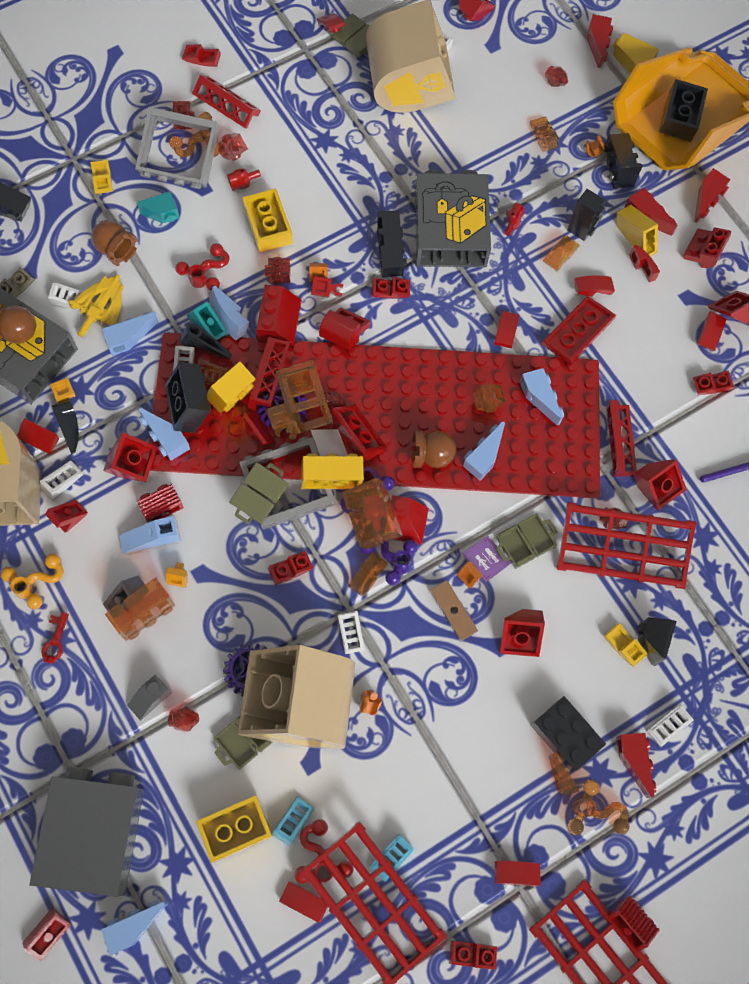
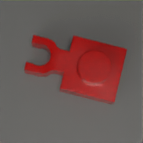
[311,276,344,298]

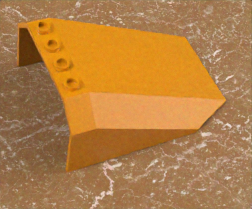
[613,47,749,171]

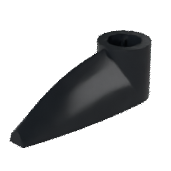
[180,324,232,359]
[51,399,79,455]

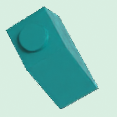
[137,191,180,223]
[187,301,228,340]

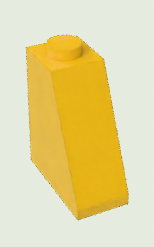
[613,32,659,74]
[617,205,658,256]

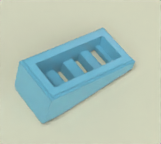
[272,796,314,846]
[370,834,415,882]

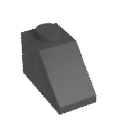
[103,575,149,620]
[127,674,172,721]

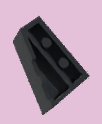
[604,133,642,188]
[0,182,31,222]
[567,189,605,241]
[377,210,407,277]

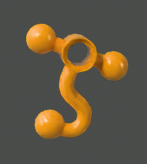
[1,554,64,609]

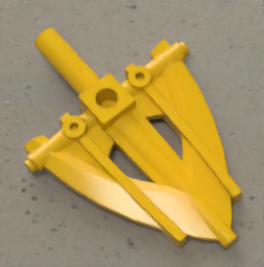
[69,274,124,338]

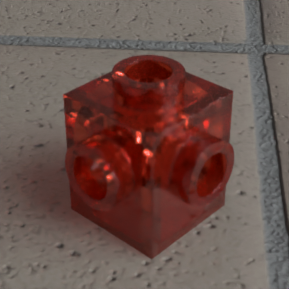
[173,101,195,130]
[217,133,248,161]
[265,257,291,284]

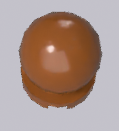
[91,220,138,266]
[0,303,37,344]
[412,430,457,468]

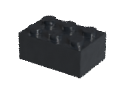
[659,79,708,142]
[165,362,211,433]
[530,696,606,773]

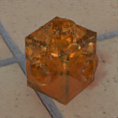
[473,383,506,413]

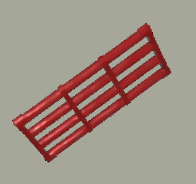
[557,502,696,589]
[300,821,447,984]
[529,879,668,984]

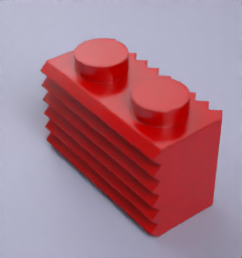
[137,484,184,523]
[607,896,660,952]

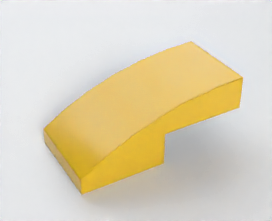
[90,160,113,194]
[603,623,648,667]

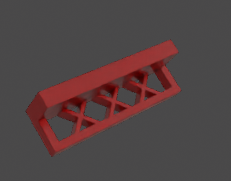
[192,75,261,128]
[248,337,290,410]
[606,400,637,477]

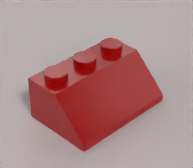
[256,284,302,346]

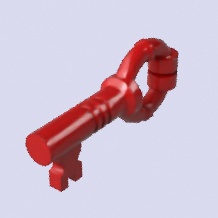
[41,612,69,664]

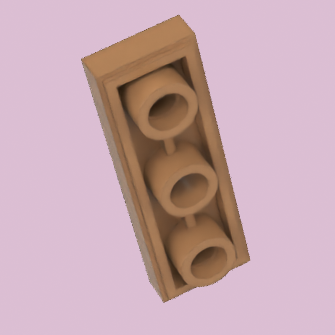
[430,581,478,642]

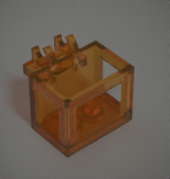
[266,360,333,439]

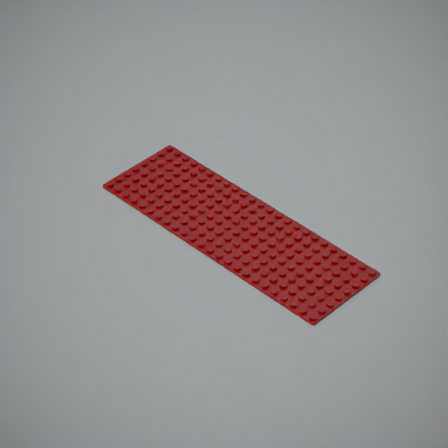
[149,333,600,498]

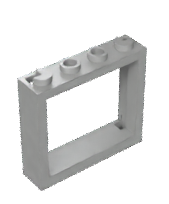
[135,107,220,189]
[239,437,336,530]

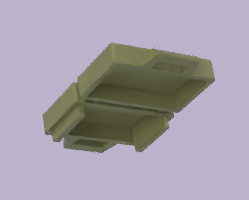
[330,14,370,58]
[229,462,289,525]
[496,513,558,569]
[214,716,273,770]

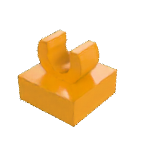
[50,377,76,403]
[166,562,188,588]

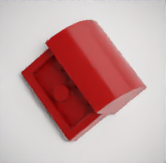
[683,227,731,268]
[319,307,370,350]

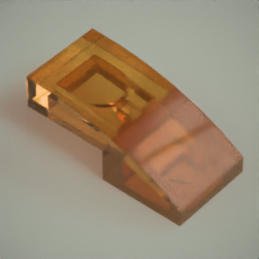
[543,235,580,272]
[348,552,388,597]

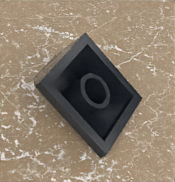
[637,617,677,666]

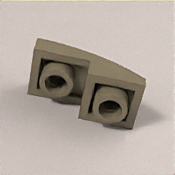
[0,267,35,298]

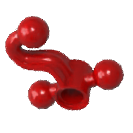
[175,243,230,291]
[294,819,354,884]

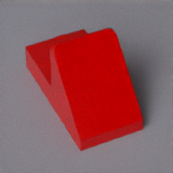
[45,500,88,533]

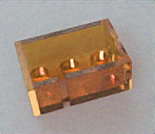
[342,478,403,550]
[105,577,175,641]

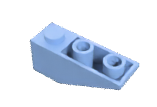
[102,311,158,356]
[520,368,564,425]
[139,408,190,461]
[463,422,505,481]
[119,516,181,554]
[101,899,168,955]

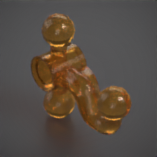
[169,112,220,157]
[567,779,630,836]

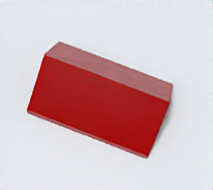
[331,405,387,464]

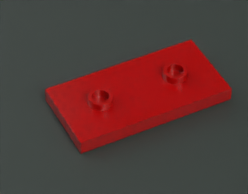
[542,296,616,365]

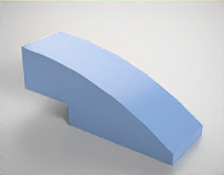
[209,286,249,340]

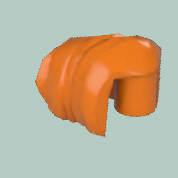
[585,135,605,157]
[359,690,382,716]

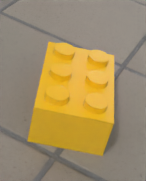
[242,188,293,253]
[207,362,256,413]
[300,453,364,489]
[196,795,273,863]

